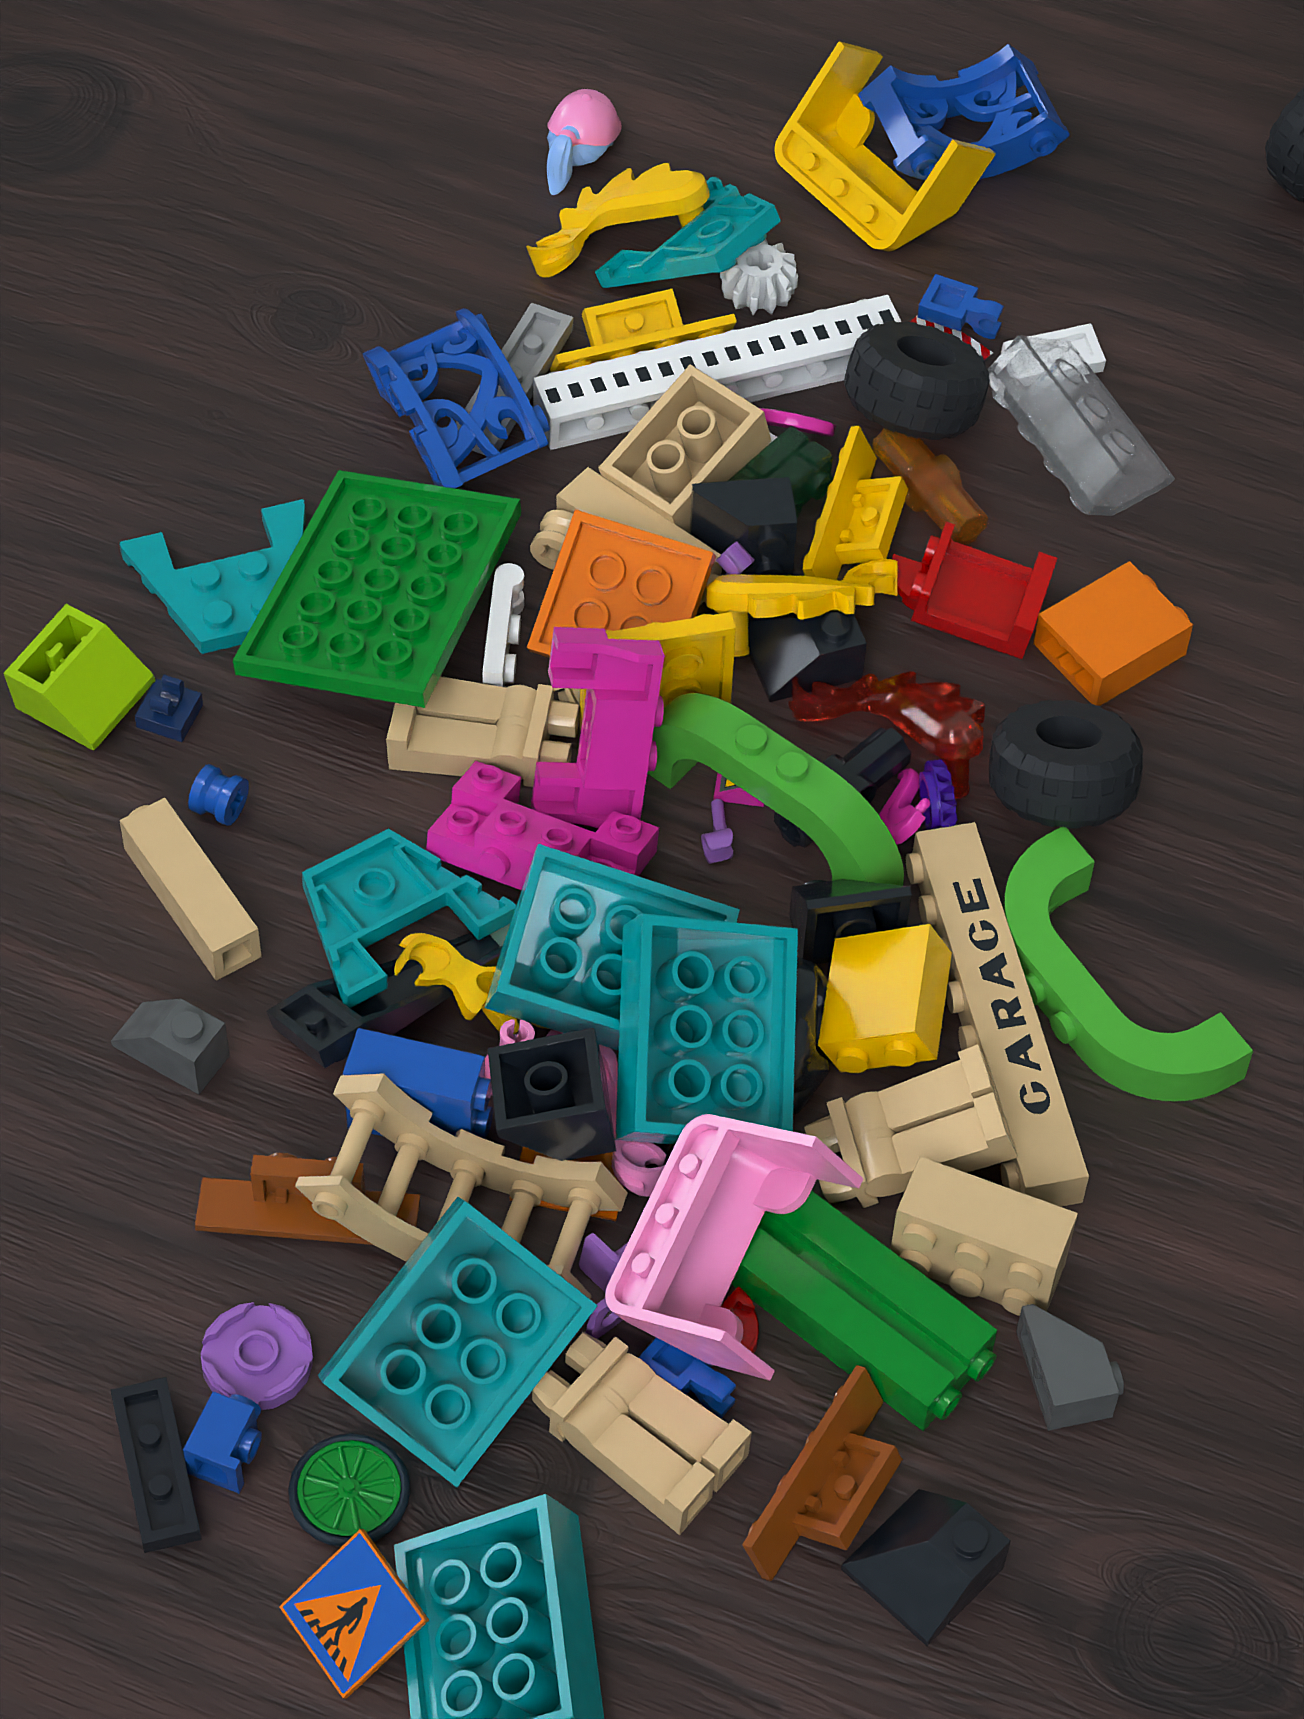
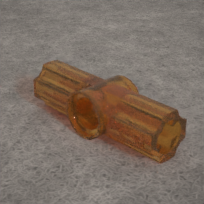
[872,428,988,545]

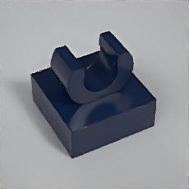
[135,675,203,742]

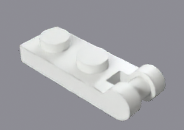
[483,563,524,687]

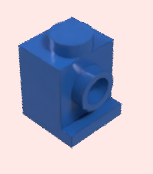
[183,1391,262,1494]

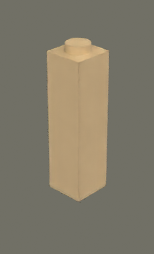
[557,467,722,606]
[120,797,262,981]

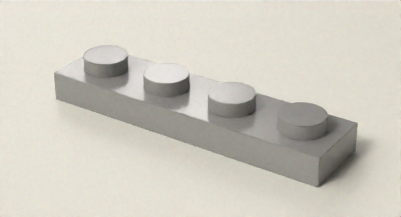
[456,303,573,455]

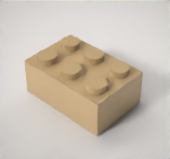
[598,364,771,534]
[890,1156,1078,1316]

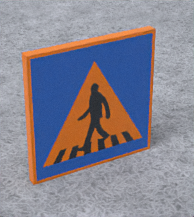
[279,1529,429,1699]

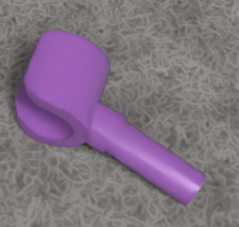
[716,541,755,575]
[701,799,733,864]

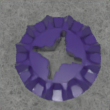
[919,759,958,830]

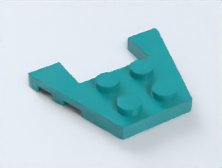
[595,177,781,288]
[119,499,306,654]
[302,828,516,1008]

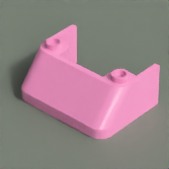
[605,1114,863,1381]

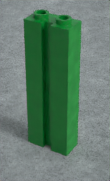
[731,1191,997,1431]

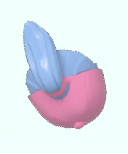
[547,89,622,195]

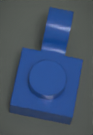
[917,274,1004,339]
[638,1338,736,1418]

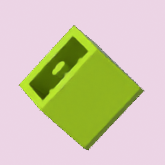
[3,603,156,751]

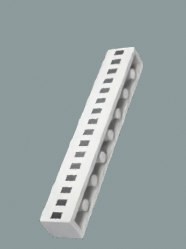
[533,295,901,450]

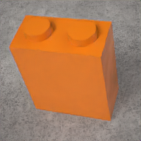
[1033,561,1193,706]

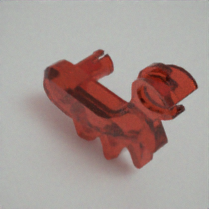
[788,671,985,798]

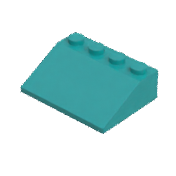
[484,844,740,1051]
[615,914,798,1144]
[318,1197,598,1487]
[394,1494,604,1719]

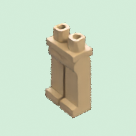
[386,676,580,787]
[804,1044,1018,1208]
[532,1332,752,1535]

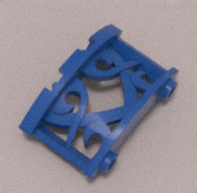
[858,44,1070,180]
[362,308,550,489]

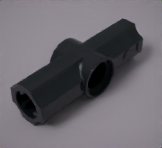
[774,727,912,848]

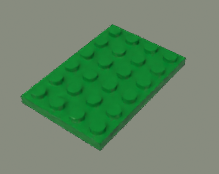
[233,470,522,708]

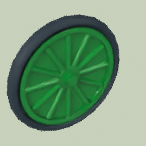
[288,1434,410,1547]

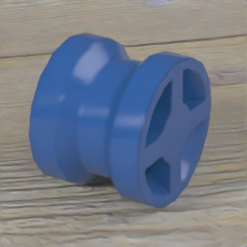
[188,764,249,826]

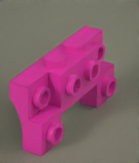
[531,627,665,829]
[426,761,659,890]

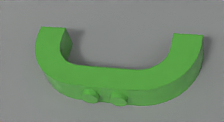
[647,693,904,885]
[1002,827,1253,1101]

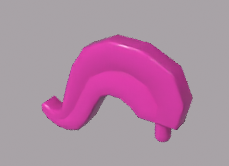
[760,408,836,437]
[879,768,930,845]

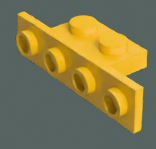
[550,289,737,372]
[803,426,908,580]

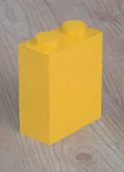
[818,924,952,1073]

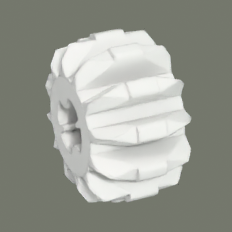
[720,239,798,315]

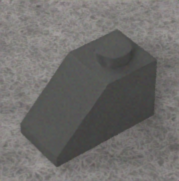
[111,998,230,1095]
[1016,1304,1124,1431]

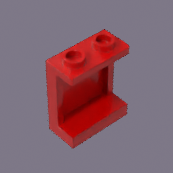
[908,521,1058,659]

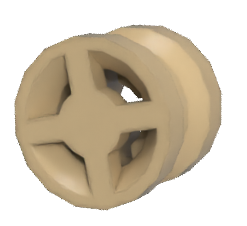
[530,510,573,570]

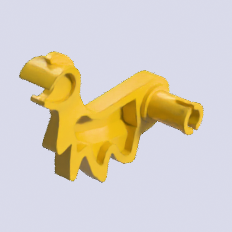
[526,163,710,277]
[706,559,898,657]
[394,933,549,1035]

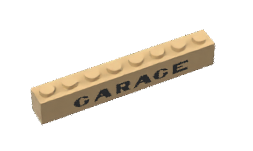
[906,822,1089,1207]

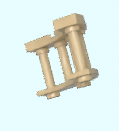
[295,1074,628,1299]

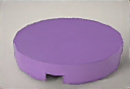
[201,1302,313,1410]

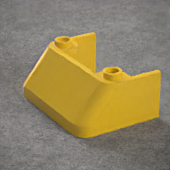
[775,41,996,251]

